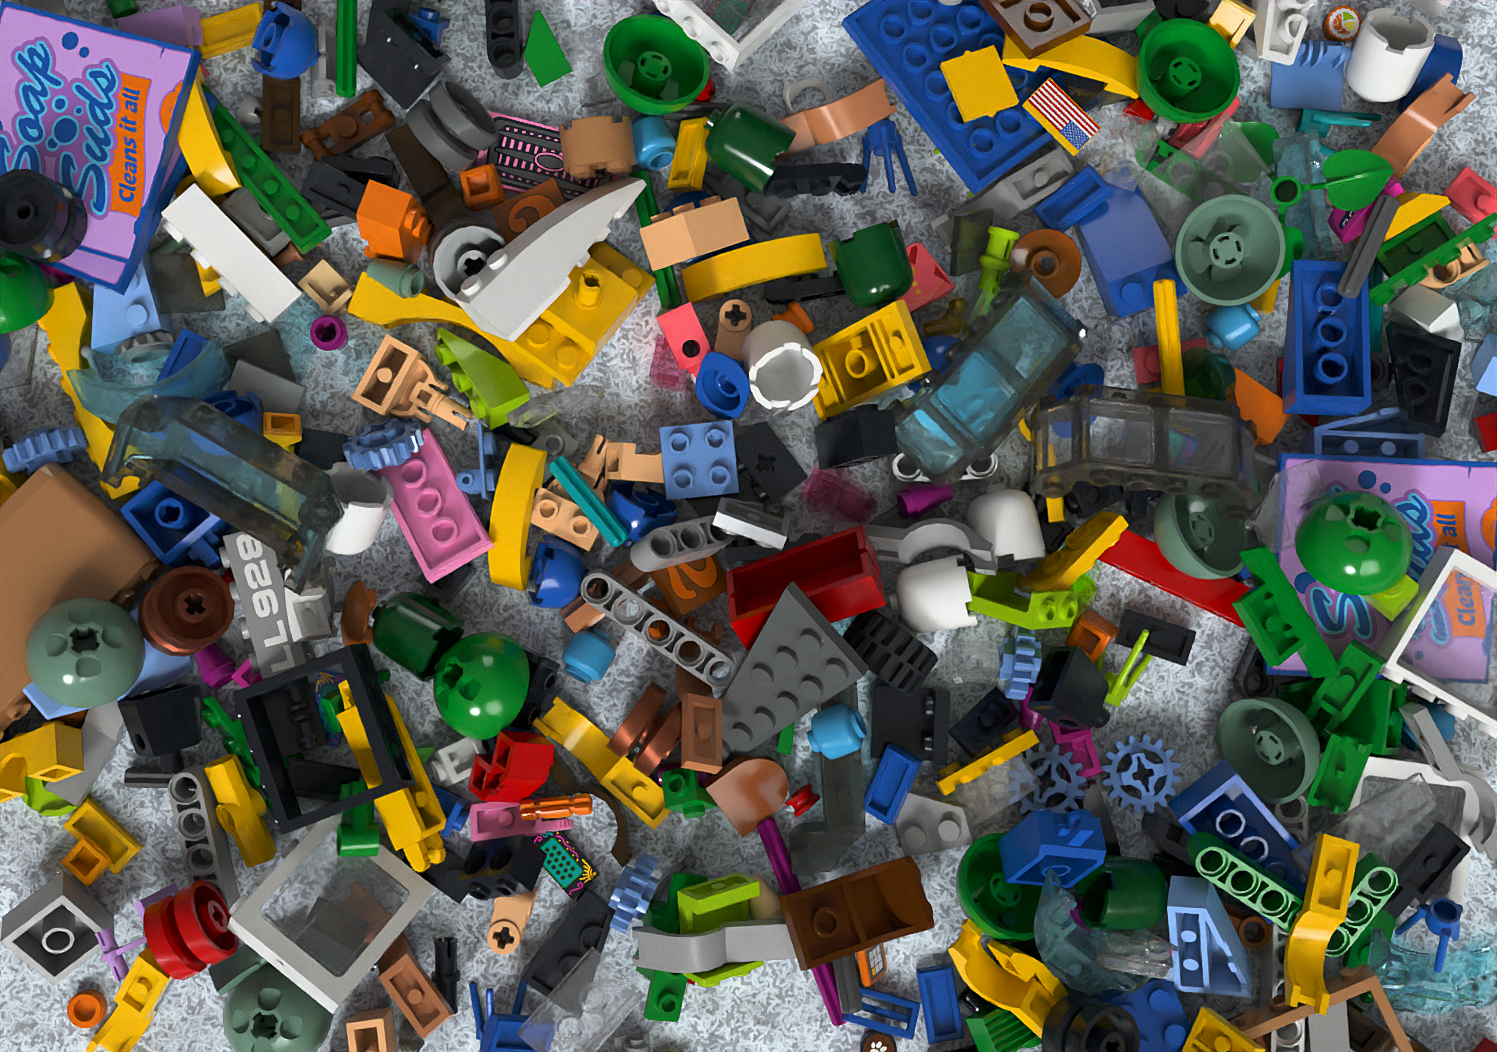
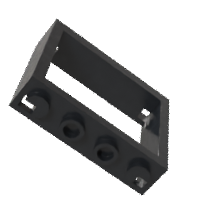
[233,643,416,835]

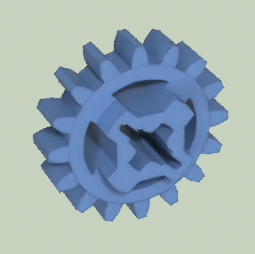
[342,418,425,471]
[2,426,88,475]
[998,624,1042,700]
[1100,734,1182,814]
[1006,743,1087,817]
[608,852,659,934]

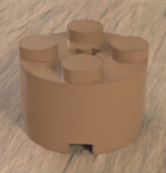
[559,116,637,181]

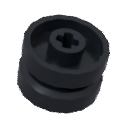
[0,169,87,263]
[1041,993,1140,1052]

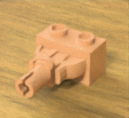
[351,334,475,431]
[530,434,613,553]

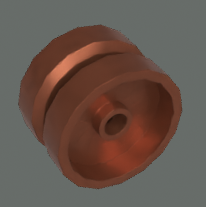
[138,566,235,657]
[606,681,682,777]

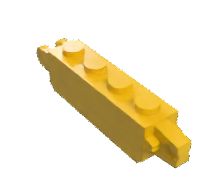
[336,680,447,873]

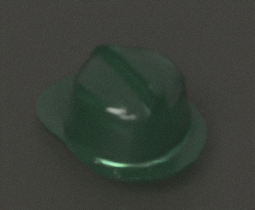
[1182,347,1236,435]

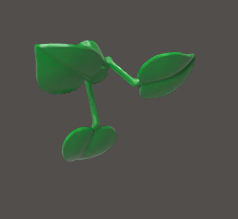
[1219,121,1394,281]

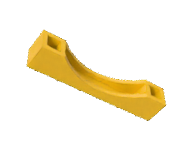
[347,271,559,392]
[37,282,160,502]

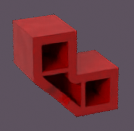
[467,730,555,803]

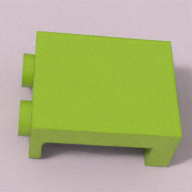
[965,568,1078,630]
[677,872,763,987]

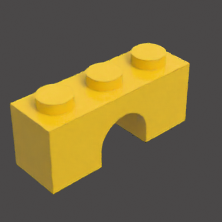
[0,721,84,804]

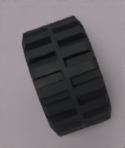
[842,609,938,696]

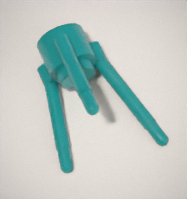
[1295,107,1382,157]

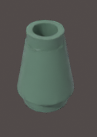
[367,257,425,299]

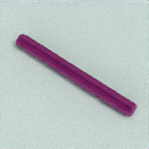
[757,817,847,1026]

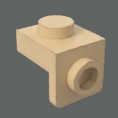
[297,257,355,316]

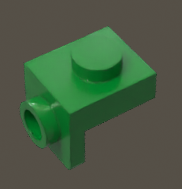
[661,767,718,818]

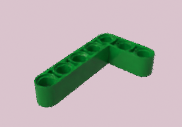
[1186,832,1398,957]

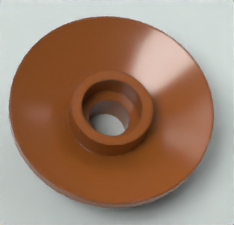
[1009,228,1082,301]

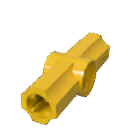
[203,754,278,867]

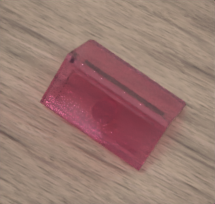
[649,335,691,394]

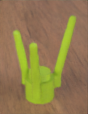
[1095,629,1153,707]

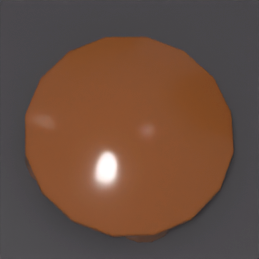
[340,580,377,647]

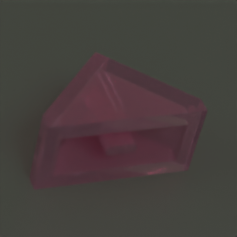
[798,467,878,524]

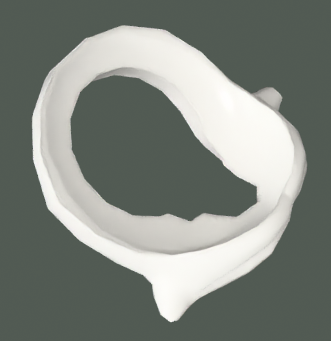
[782,78,833,115]

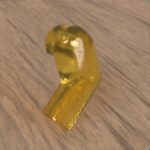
[923,297,971,338]

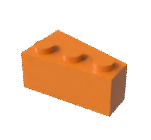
[356,179,435,267]

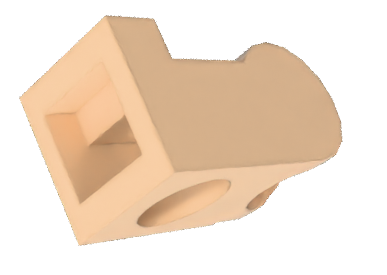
[605,442,665,483]

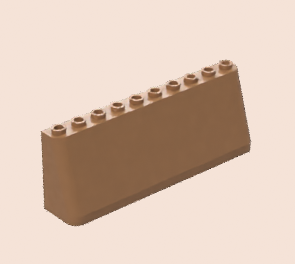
[0,462,165,740]

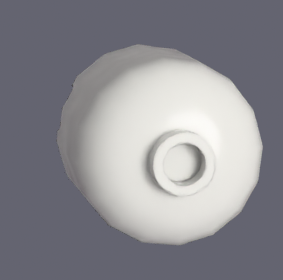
[1345,8,1436,103]
[742,320,823,410]
[309,462,395,555]
[967,483,1046,569]
[890,553,978,633]

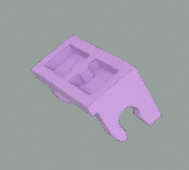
[117,4,204,47]

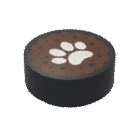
[860,1029,897,1052]

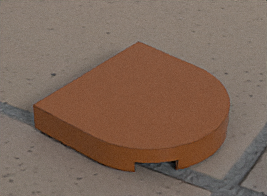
[702,754,788,838]

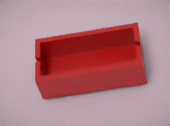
[726,524,886,651]

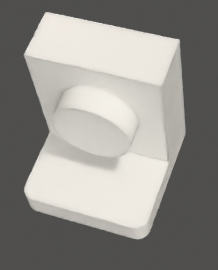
[430,737,487,787]

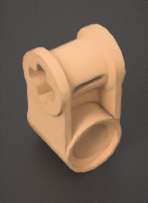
[1419,243,1491,291]
[714,299,752,361]
[487,887,538,955]

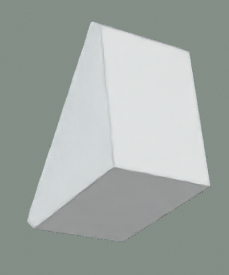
[1388,283,1464,341]

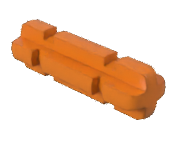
[520,793,593,821]

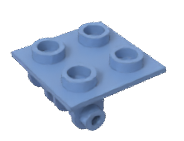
[1269,39,1352,112]
[659,420,739,500]
[456,423,500,502]

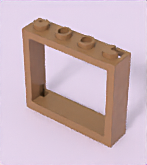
[1228,963,1414,1052]

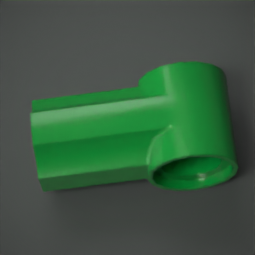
[336,781,380,857]

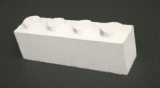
[161,183,302,326]

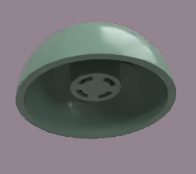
[1174,194,1286,306]
[1153,473,1249,580]
[25,597,146,708]
[1216,696,1320,804]
[223,963,332,1052]

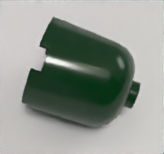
[703,101,797,193]
[828,219,914,311]
[372,592,465,682]
[1075,854,1170,930]

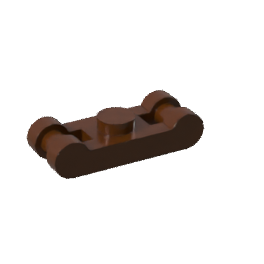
[300,89,397,161]

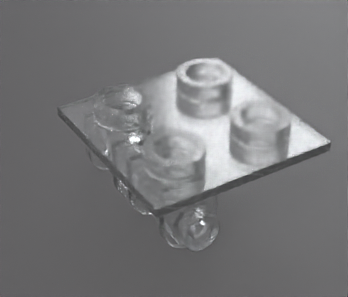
[1072,105,1166,192]

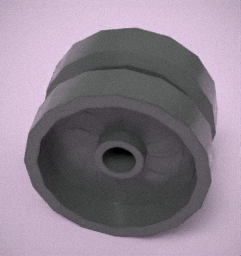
[405,76,500,173]
[427,216,507,301]

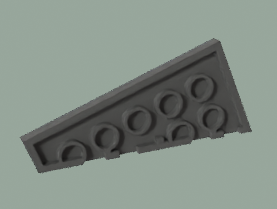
[722,581,869,768]

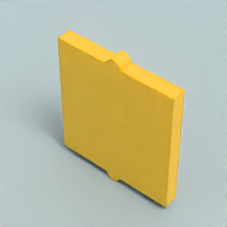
[939,45,1019,123]

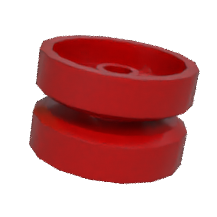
[143,880,239,981]

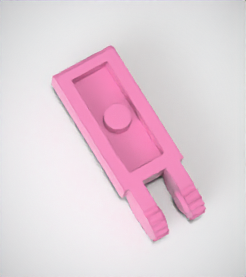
[470,796,574,842]

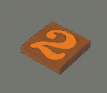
[490,177,567,245]
[650,553,727,619]

